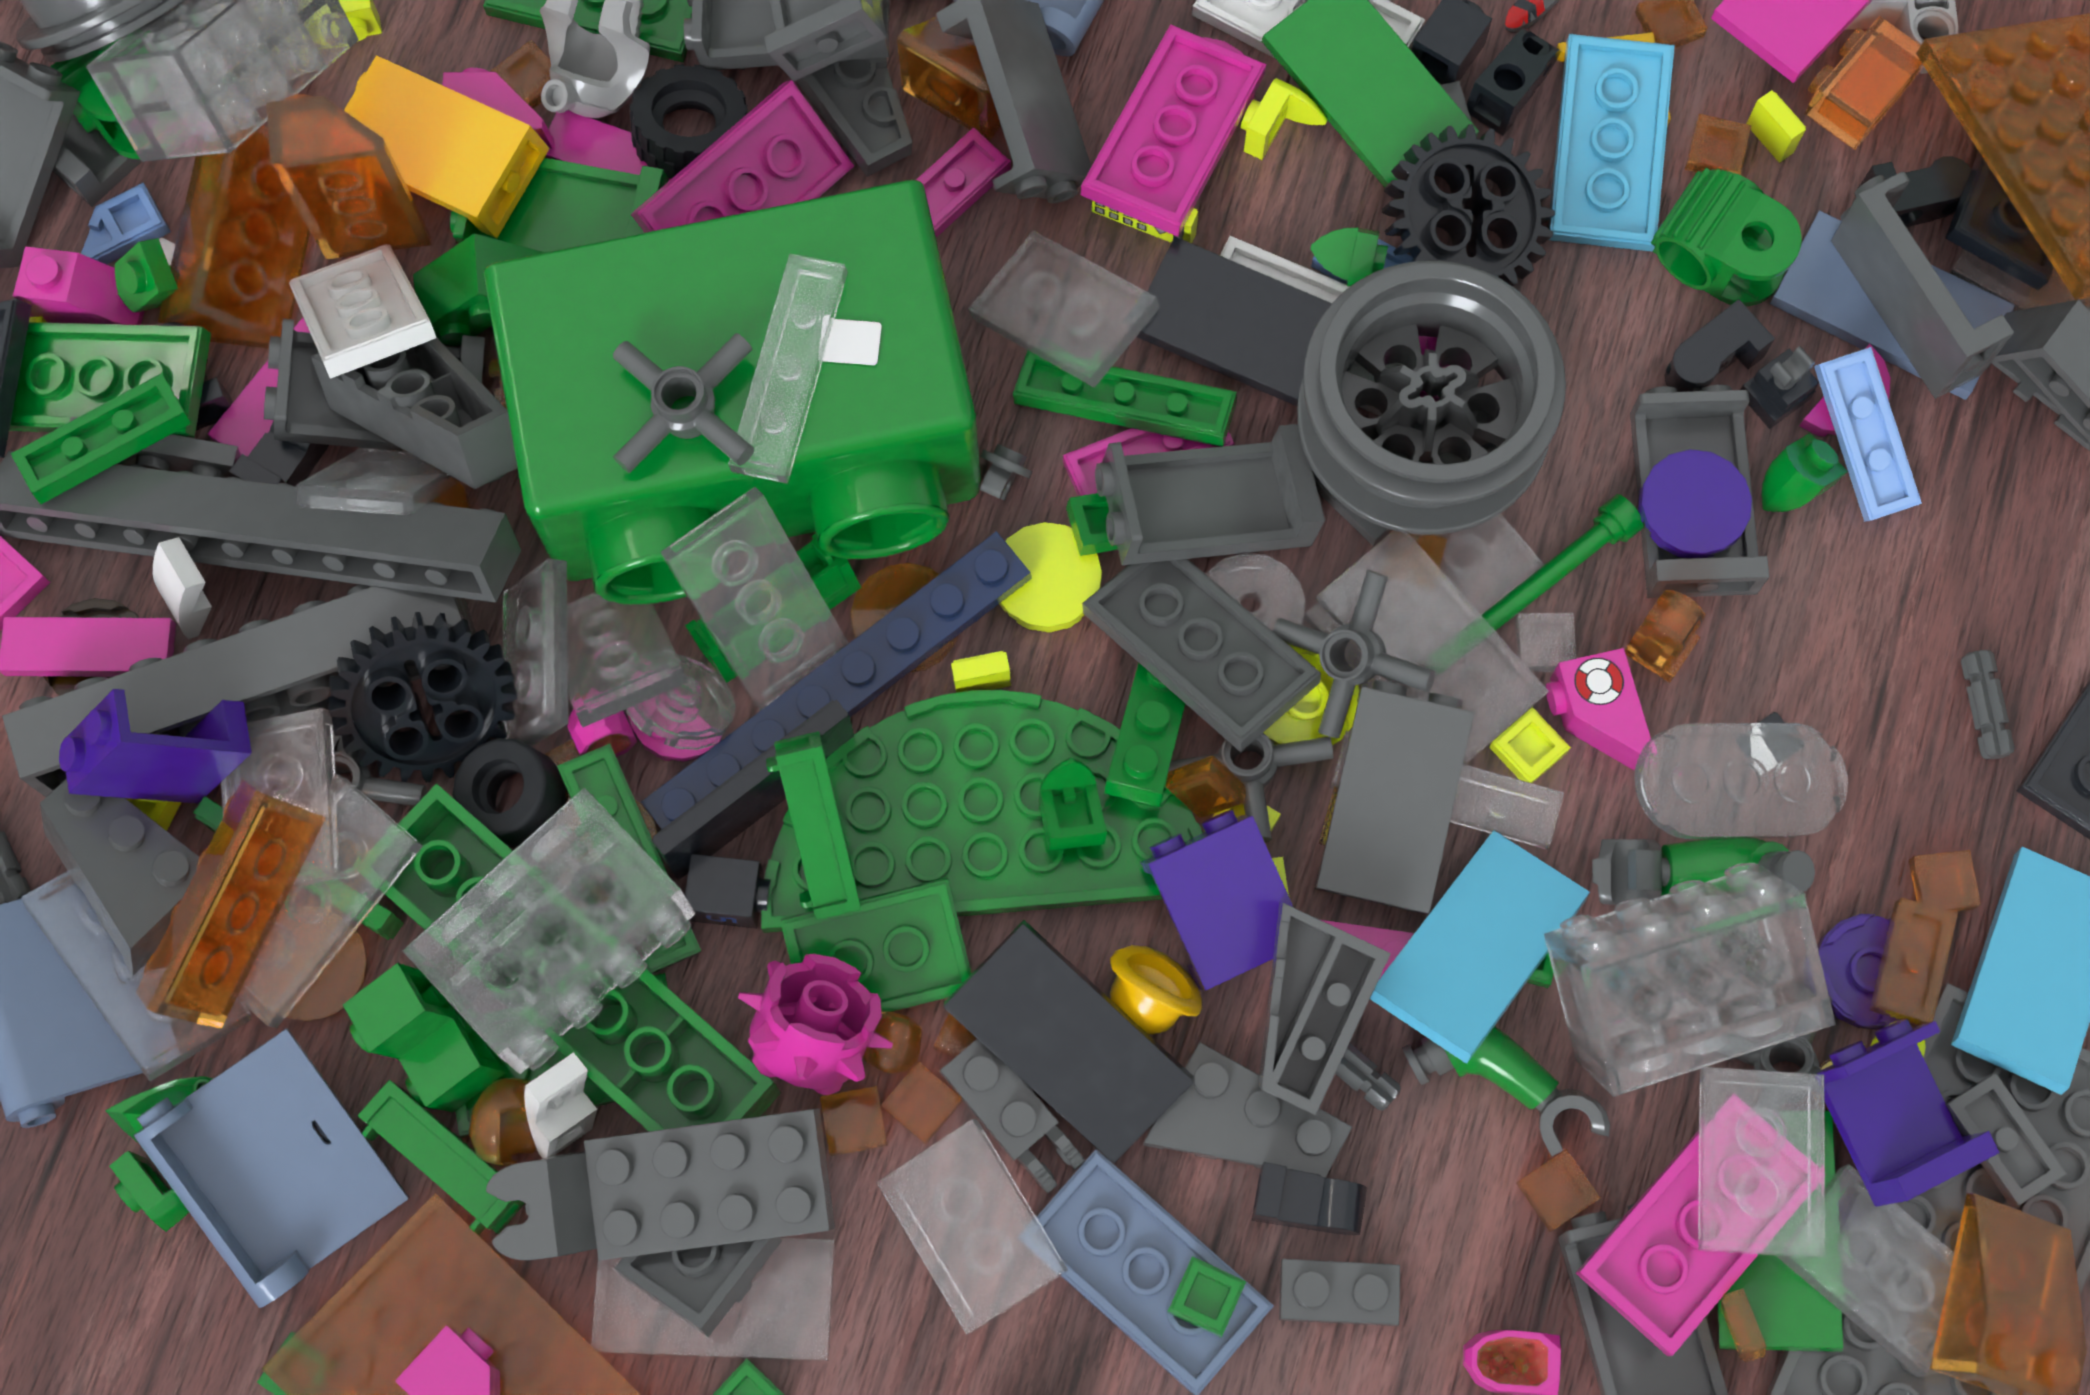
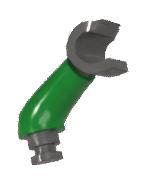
[1592,837,1815,905]
[1402,1026,1610,1156]

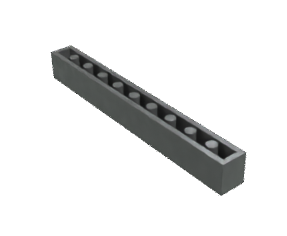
[0,451,521,603]

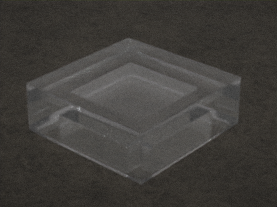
[1515,613,1577,672]

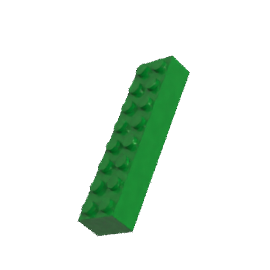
[356,783,781,1131]

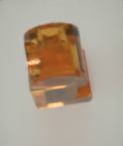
[1625,590,1706,683]

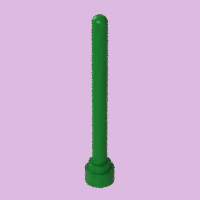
[1425,494,1644,675]

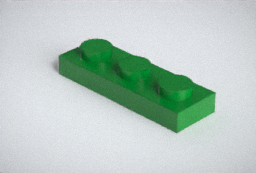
[11,373,191,505]
[1104,662,1185,807]

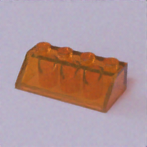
[266,94,432,259]
[158,112,327,349]
[136,779,326,1029]

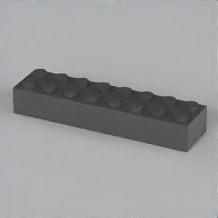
[2,584,476,797]

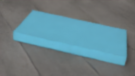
[1548,34,1675,252]
[1370,830,1590,1064]
[1951,847,2090,1095]

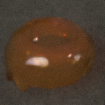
[469,1078,537,1167]

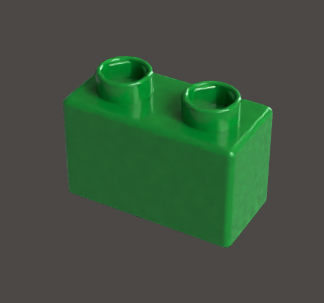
[483,180,981,605]

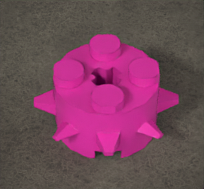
[738,954,893,1095]

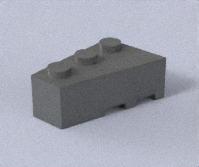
[1986,299,2090,451]
[40,779,215,976]
[1258,902,1391,1116]

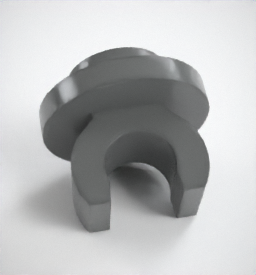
[980,444,1033,500]

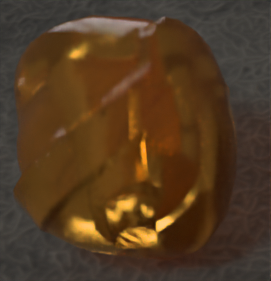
[863,1011,923,1073]

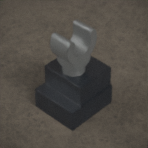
[1740,346,1819,429]

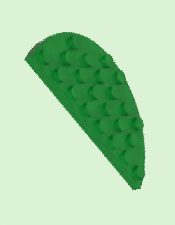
[761,690,1203,933]

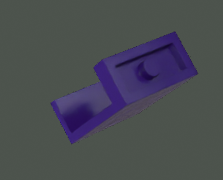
[59,689,252,804]
[1140,810,1294,991]
[1812,1019,2000,1207]

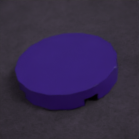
[1638,449,1752,559]
[1812,914,1930,1029]

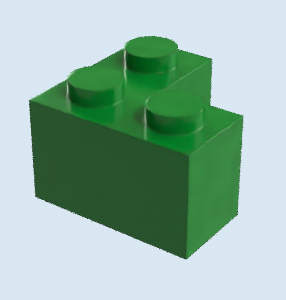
[413,233,545,346]
[342,963,507,1112]

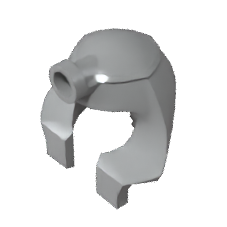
[540,0,650,118]

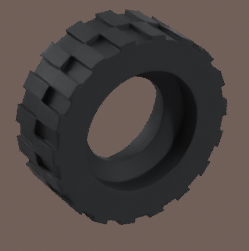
[630,64,748,179]

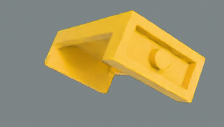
[323,55,550,239]

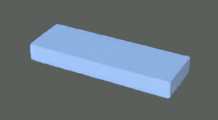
[1814,347,1922,522]

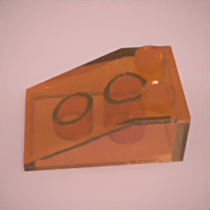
[1930,1193,2087,1395]

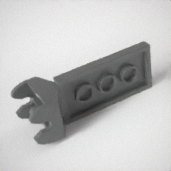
[486,1108,835,1261]

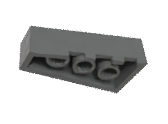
[311,338,517,489]

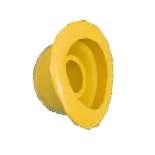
[1109,945,1203,1035]

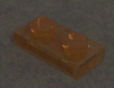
[1869,897,1958,1025]

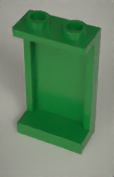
[450,158,670,253]

